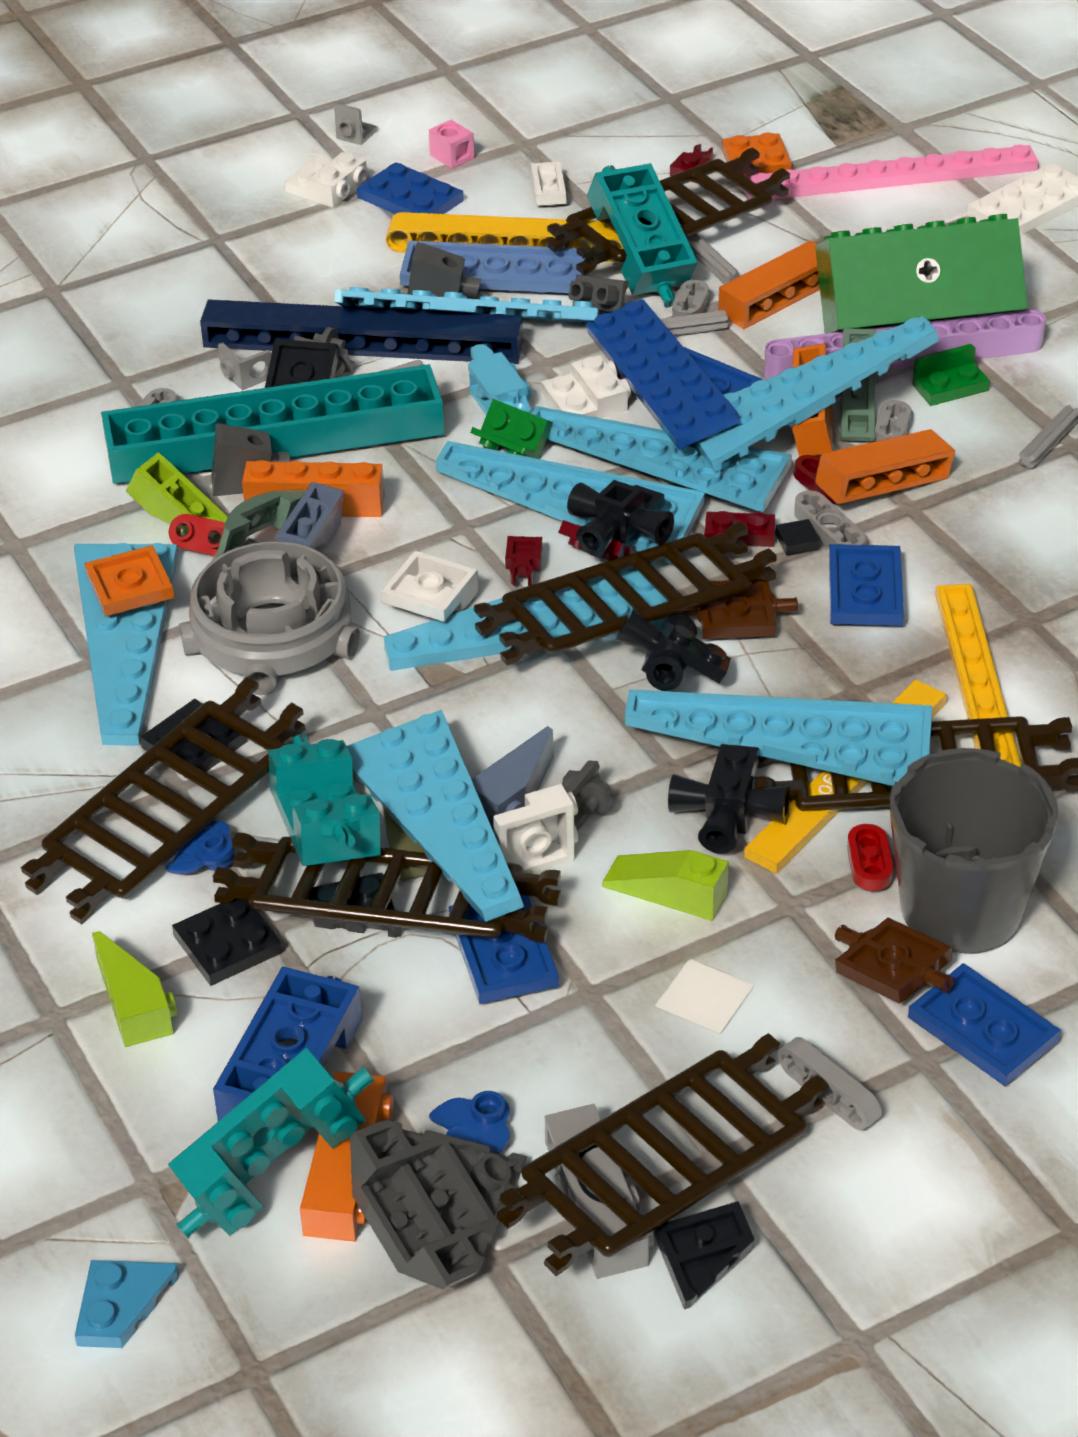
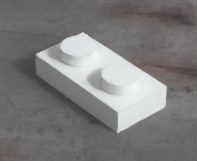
[531,161,566,206]

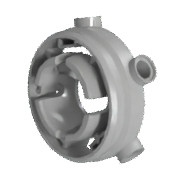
[179,541,360,695]

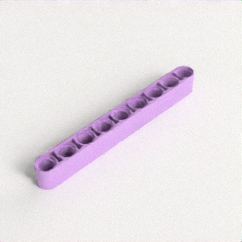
[764,309,1046,379]

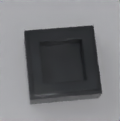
[775,519,820,555]

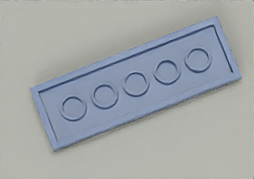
[400,241,589,295]

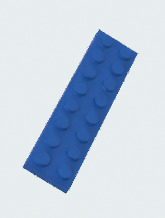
[585,299,740,450]

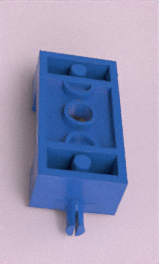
[213,966,363,1133]

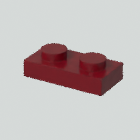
[704,511,775,547]
[558,520,636,561]

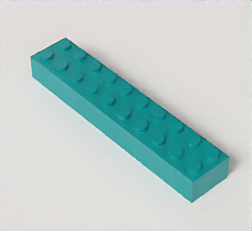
[101,364,444,484]

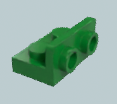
[912,344,990,406]
[470,399,553,459]

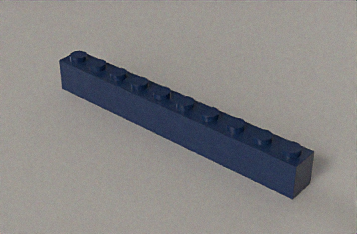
[200,299,523,364]

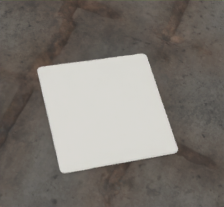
[655,959,754,1034]

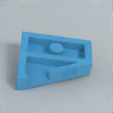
[75,1260,179,1348]

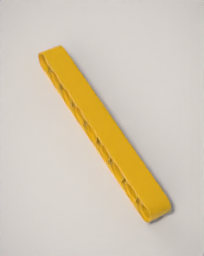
[385,212,624,263]

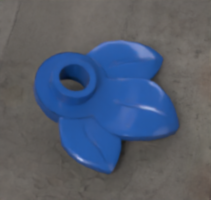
[165,821,236,874]
[429,1091,510,1154]

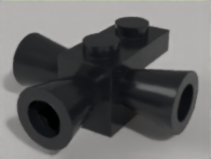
[567,480,674,557]
[615,609,731,691]
[668,744,790,854]

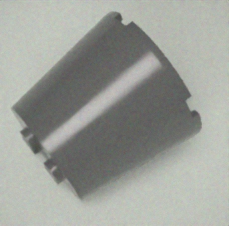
[889,748,1058,953]

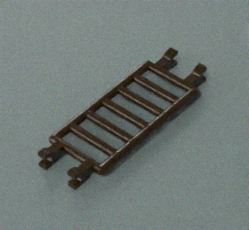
[547,147,790,275]
[474,522,777,666]
[21,676,306,925]
[755,716,1078,811]
[213,832,561,943]
[496,1033,829,1276]

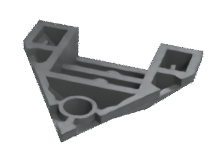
[350,1120,527,1289]

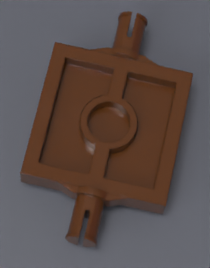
[677,579,798,639]
[835,917,954,1004]

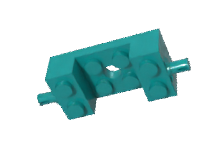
[586,163,698,307]
[268,734,381,866]
[168,1047,375,1239]

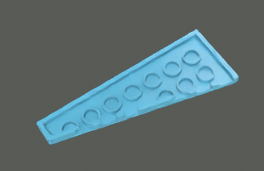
[334,287,600,323]
[694,316,939,472]
[531,406,792,512]
[436,441,705,564]
[74,543,178,746]
[383,562,669,671]
[625,689,932,786]
[347,709,524,922]

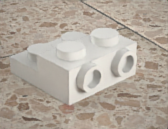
[284,152,368,208]
[541,355,631,418]
[380,551,478,622]
[493,784,578,873]

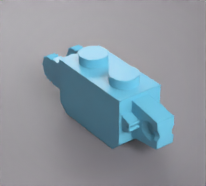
[468,344,532,415]

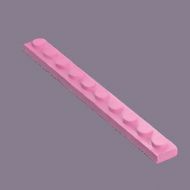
[743,144,1038,200]

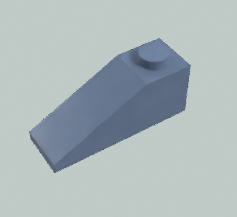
[276,482,344,549]
[471,726,554,829]

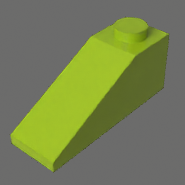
[126,452,228,541]
[602,850,729,921]
[92,931,178,1047]

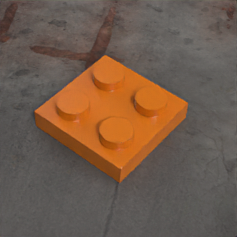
[722,132,792,176]
[84,545,174,616]

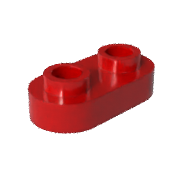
[168,514,225,556]
[847,824,893,891]

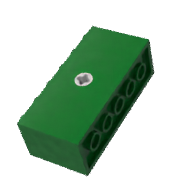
[815,214,1028,334]

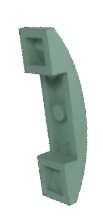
[841,328,876,441]
[216,490,306,558]

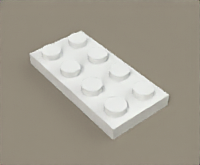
[967,163,1078,235]

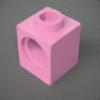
[429,119,474,169]

